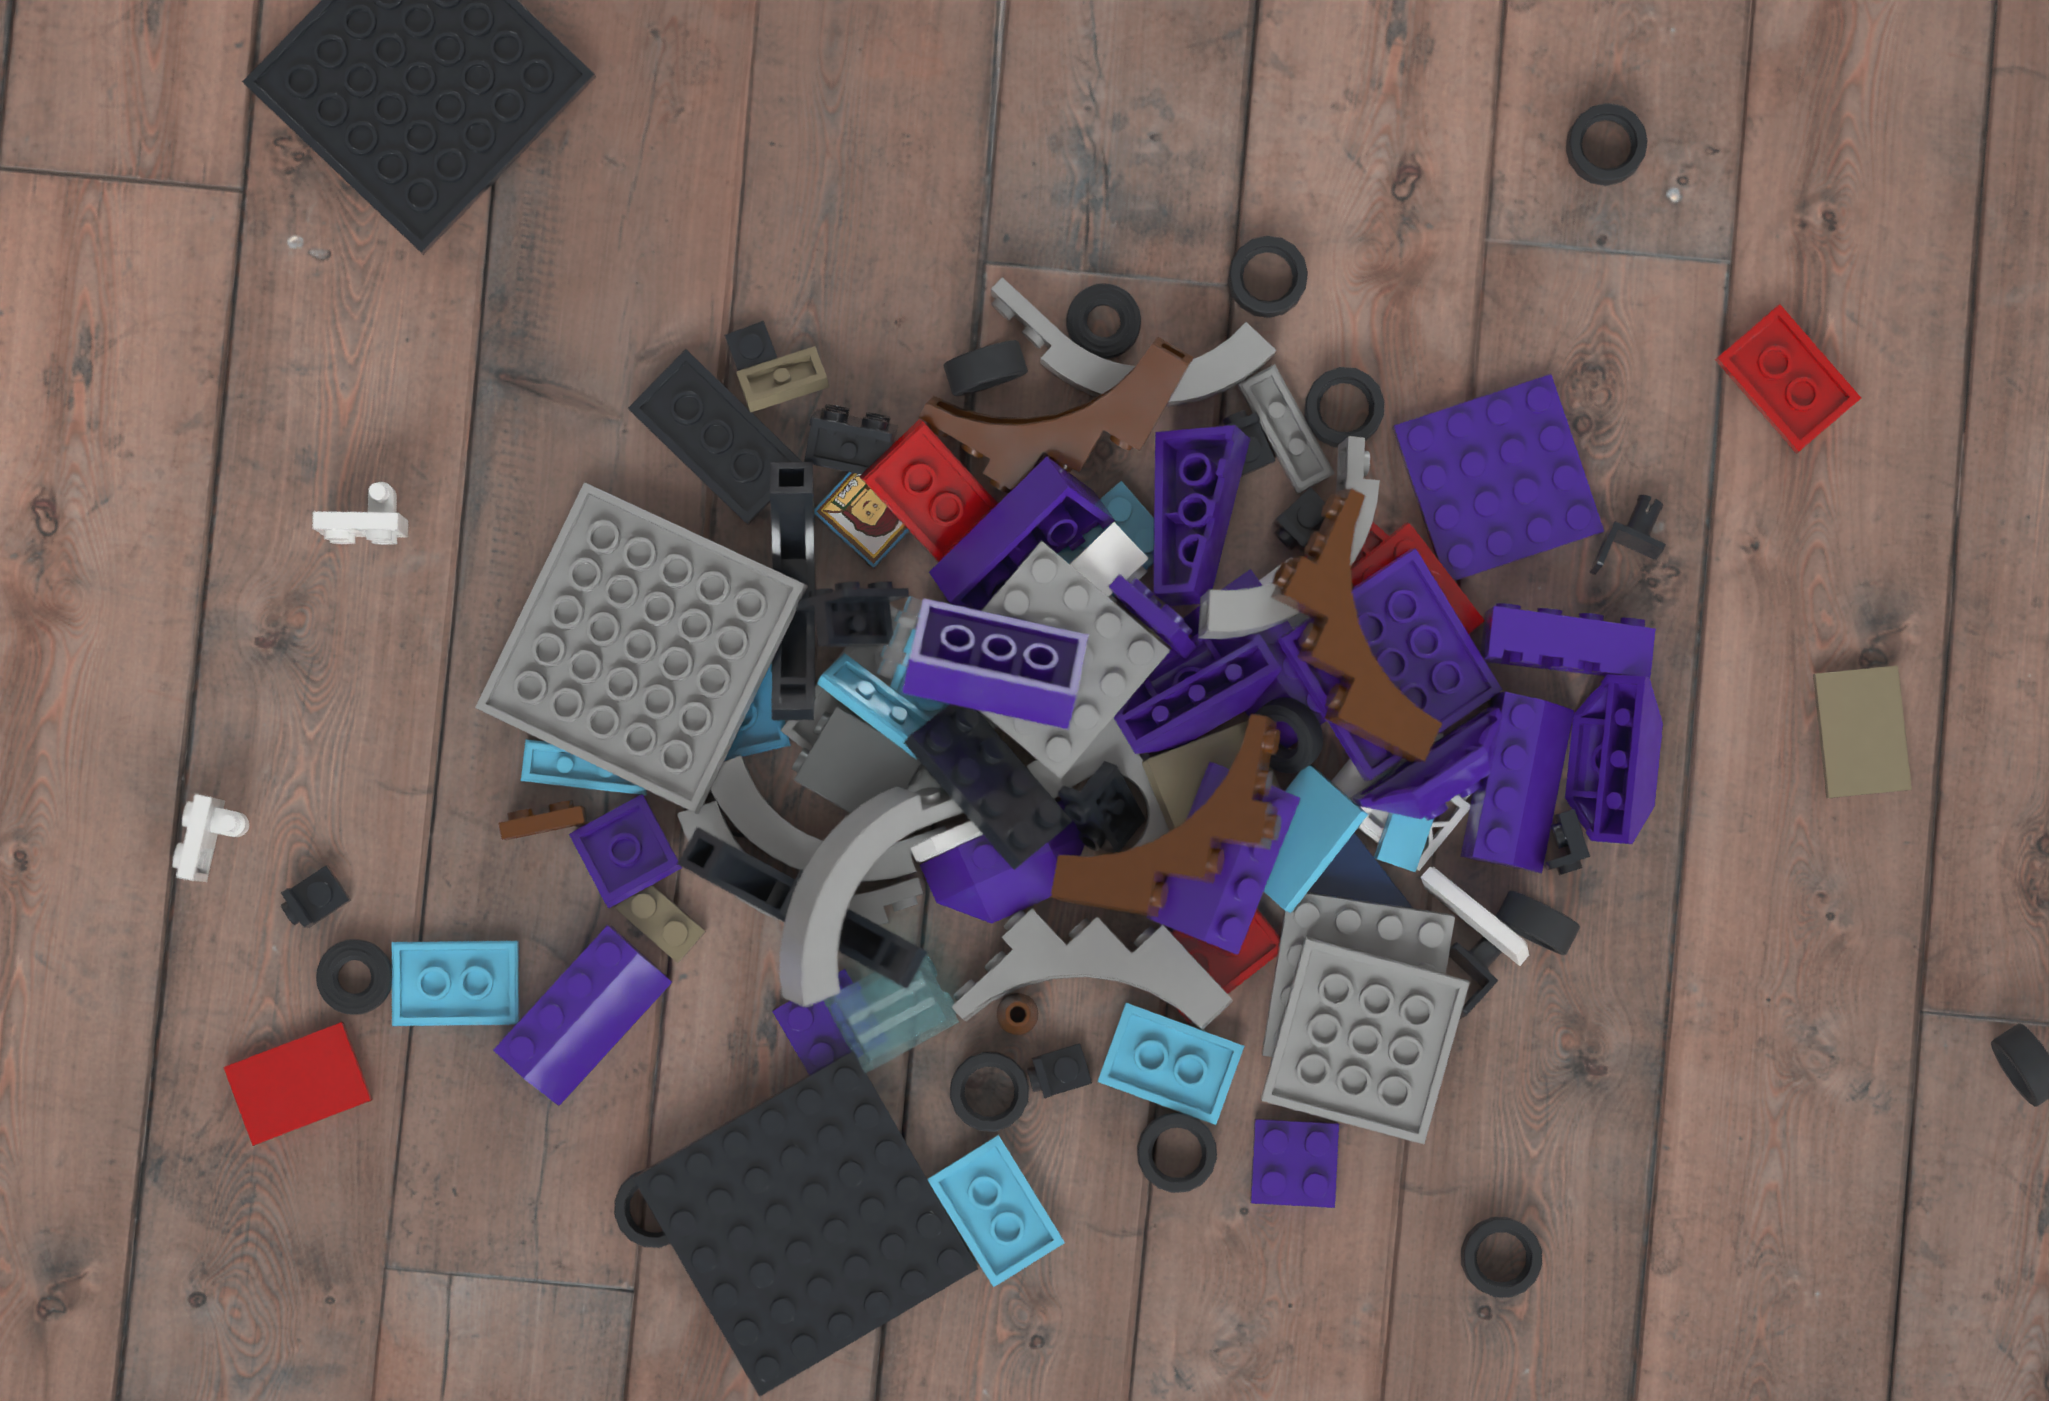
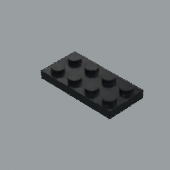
[628,349,802,525]
[904,704,1073,870]

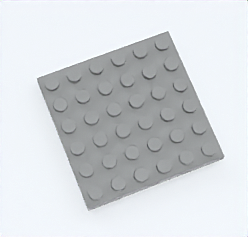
[475,482,808,814]

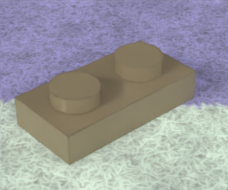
[736,346,829,413]
[615,885,706,963]

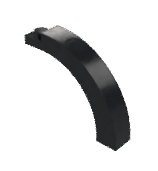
[770,462,816,721]
[677,827,928,990]

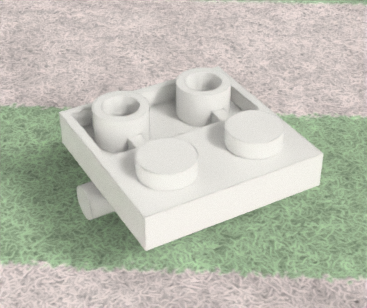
[313,482,408,545]
[173,794,249,882]

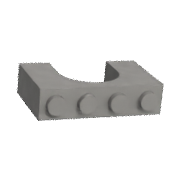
[1026,717,1169,850]

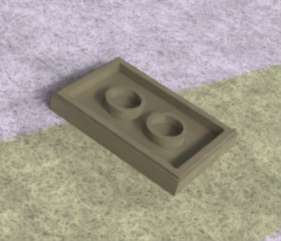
[1813,665,1912,799]
[1141,720,1281,832]

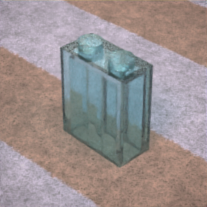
[823,955,959,1073]

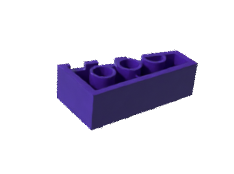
[1154,425,1250,606]
[929,457,1115,611]
[1480,603,1656,678]

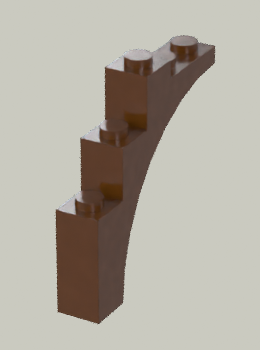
[919,337,1194,493]
[1271,488,1442,763]
[1051,714,1281,917]

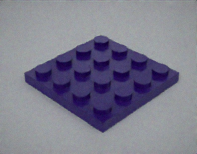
[1392,374,1604,581]
[1277,548,1502,781]

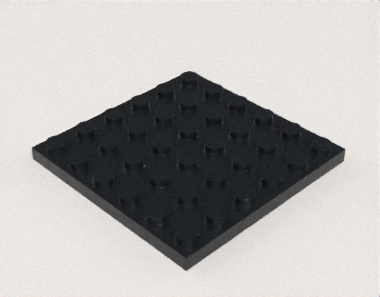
[242,0,596,255]
[633,1050,978,1397]

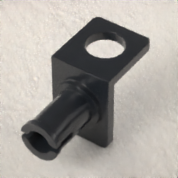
[1589,495,1666,575]
[1449,937,1502,1020]

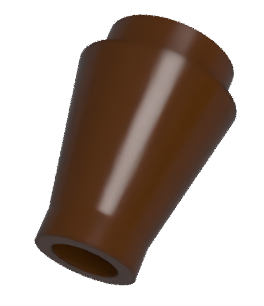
[997,993,1038,1035]

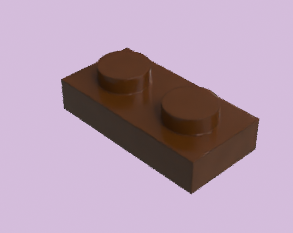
[499,800,588,840]

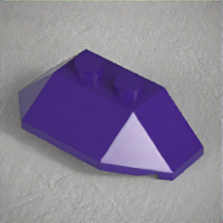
[1114,633,1281,754]
[1565,674,1663,845]
[1350,707,1503,821]
[920,800,1084,924]

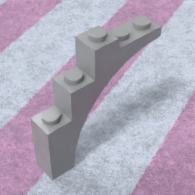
[951,909,1233,1030]

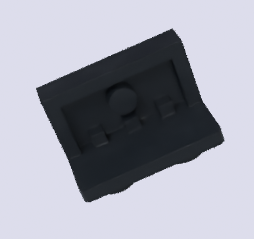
[804,404,898,474]
[796,581,909,647]

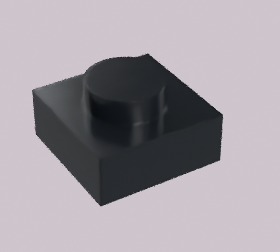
[725,321,777,371]

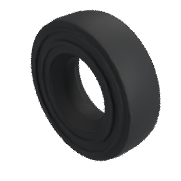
[1066,283,1141,359]
[1254,697,1323,773]
[316,939,392,1015]

